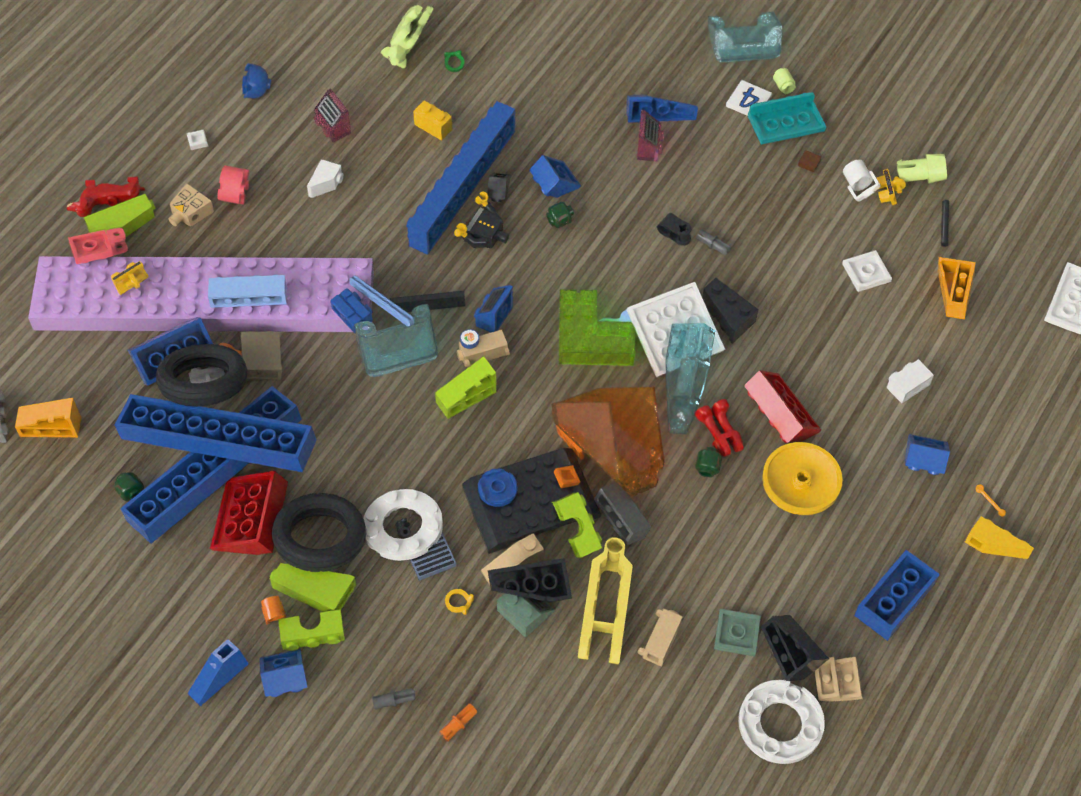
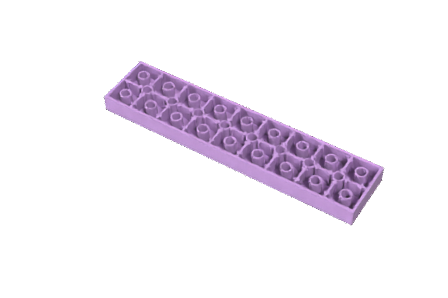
[28,256,374,332]

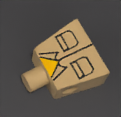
[168,184,214,226]

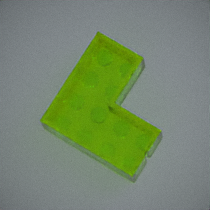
[558,289,635,366]

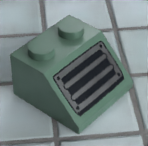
[497,594,555,638]

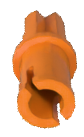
[439,704,477,742]

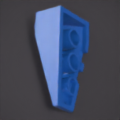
[626,95,698,123]

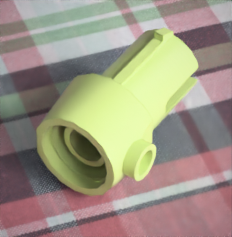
[897,154,947,184]

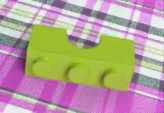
[552,492,602,558]
[278,610,345,651]

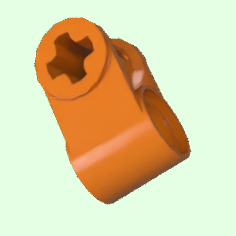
[261,596,286,624]

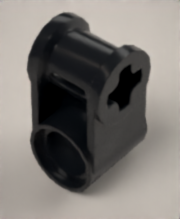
[657,213,692,246]

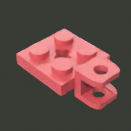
[68,228,128,264]

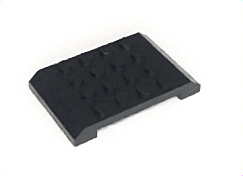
[462,448,601,554]

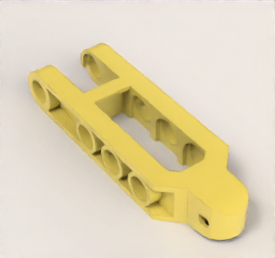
[578,537,633,664]

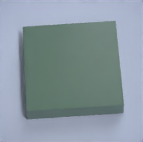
[714,609,761,657]

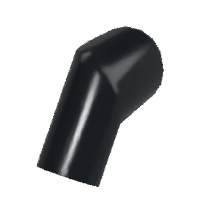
[396,518,410,538]

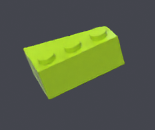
[435,356,496,419]

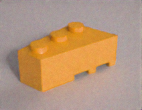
[938,257,976,319]
[15,398,81,438]

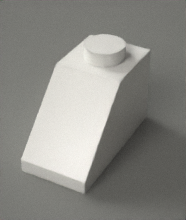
[307,159,344,198]

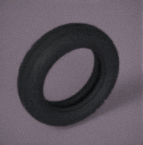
[156,344,247,407]
[272,493,366,572]

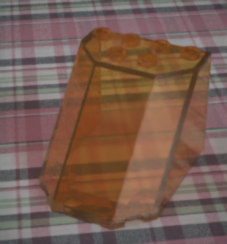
[552,387,665,496]

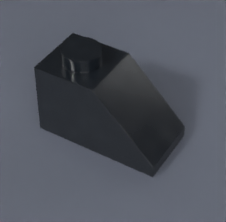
[487,172,511,202]

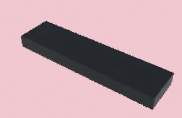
[390,291,465,312]

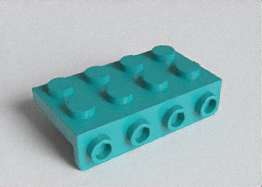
[748,92,826,145]

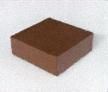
[798,150,822,172]

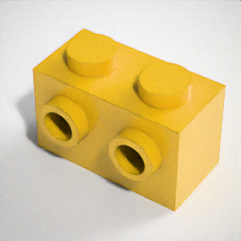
[413,101,452,141]

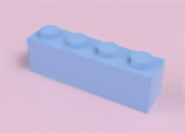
[208,275,287,308]

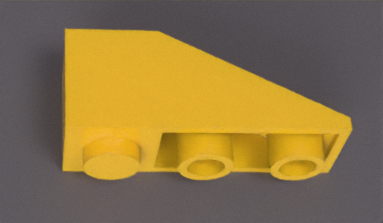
[965,516,1034,559]

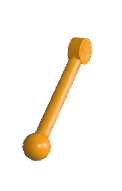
[976,484,1006,517]

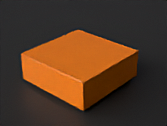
[554,465,580,488]

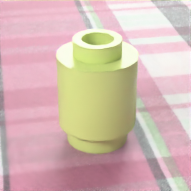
[773,68,796,94]

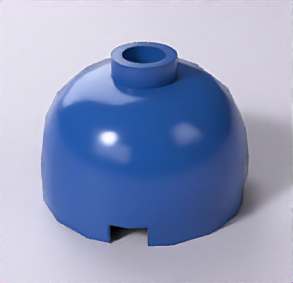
[242,63,271,99]

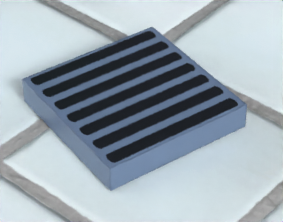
[410,533,456,581]

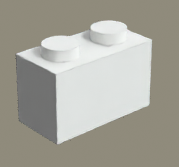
[887,359,934,403]

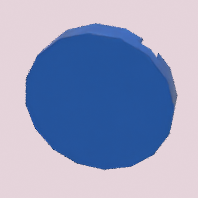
[478,469,517,507]

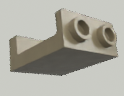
[240,331,282,380]

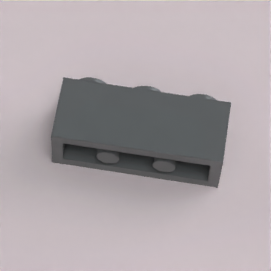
[594,482,651,545]

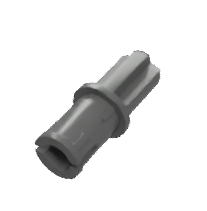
[696,229,731,255]
[372,688,416,710]

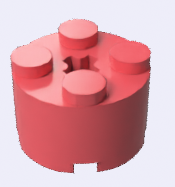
[218,165,249,205]

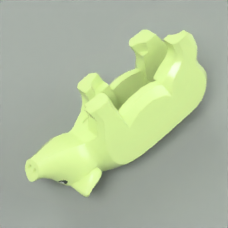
[381,5,433,68]

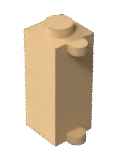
[457,330,510,367]
[638,609,683,667]

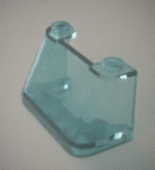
[708,12,782,62]
[354,304,438,377]

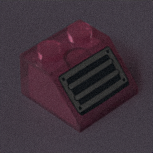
[314,88,351,142]
[637,110,664,162]

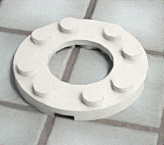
[363,489,443,560]
[738,680,825,764]

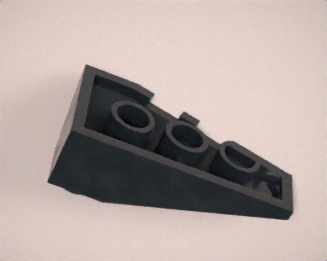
[487,558,572,602]

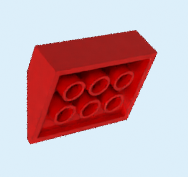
[210,471,288,555]

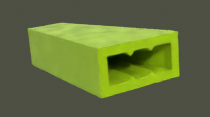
[84,194,156,237]
[270,563,356,612]

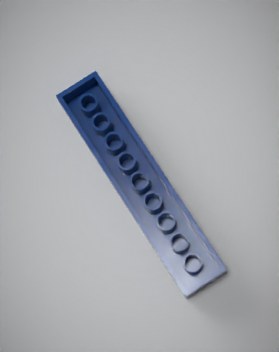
[406,101,515,255]
[120,386,302,544]
[115,394,317,472]

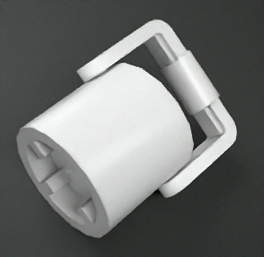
[843,160,881,202]

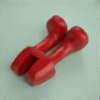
[695,399,744,457]

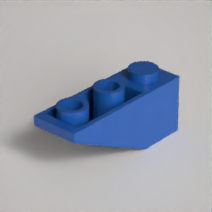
[188,639,249,706]

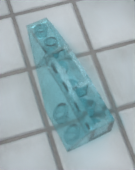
[665,323,715,434]

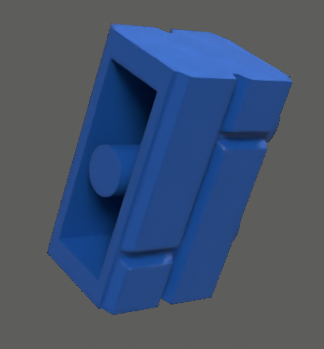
[330,288,373,334]

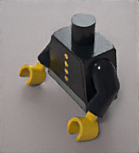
[454,192,509,248]

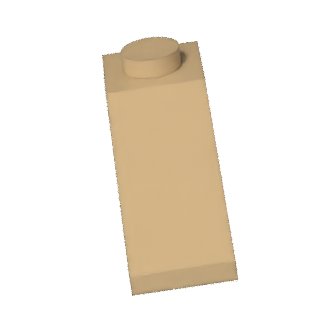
[481,533,544,585]

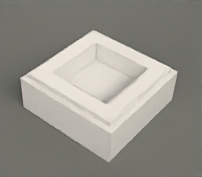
[187,130,208,150]

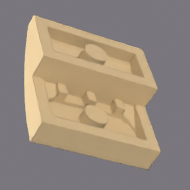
[815,657,863,701]

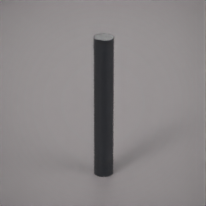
[941,200,949,247]

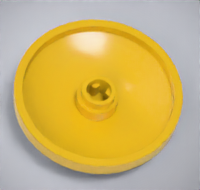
[762,442,842,515]

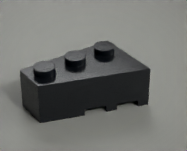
[702,278,759,344]
[761,615,829,681]

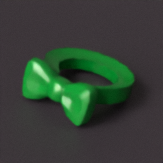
[444,50,465,72]

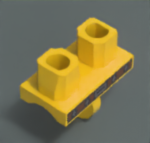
[877,169,906,205]
[111,261,149,295]

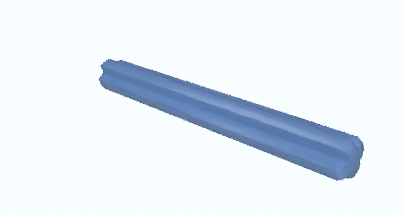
[349,275,415,327]

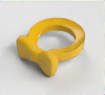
[445,589,474,615]

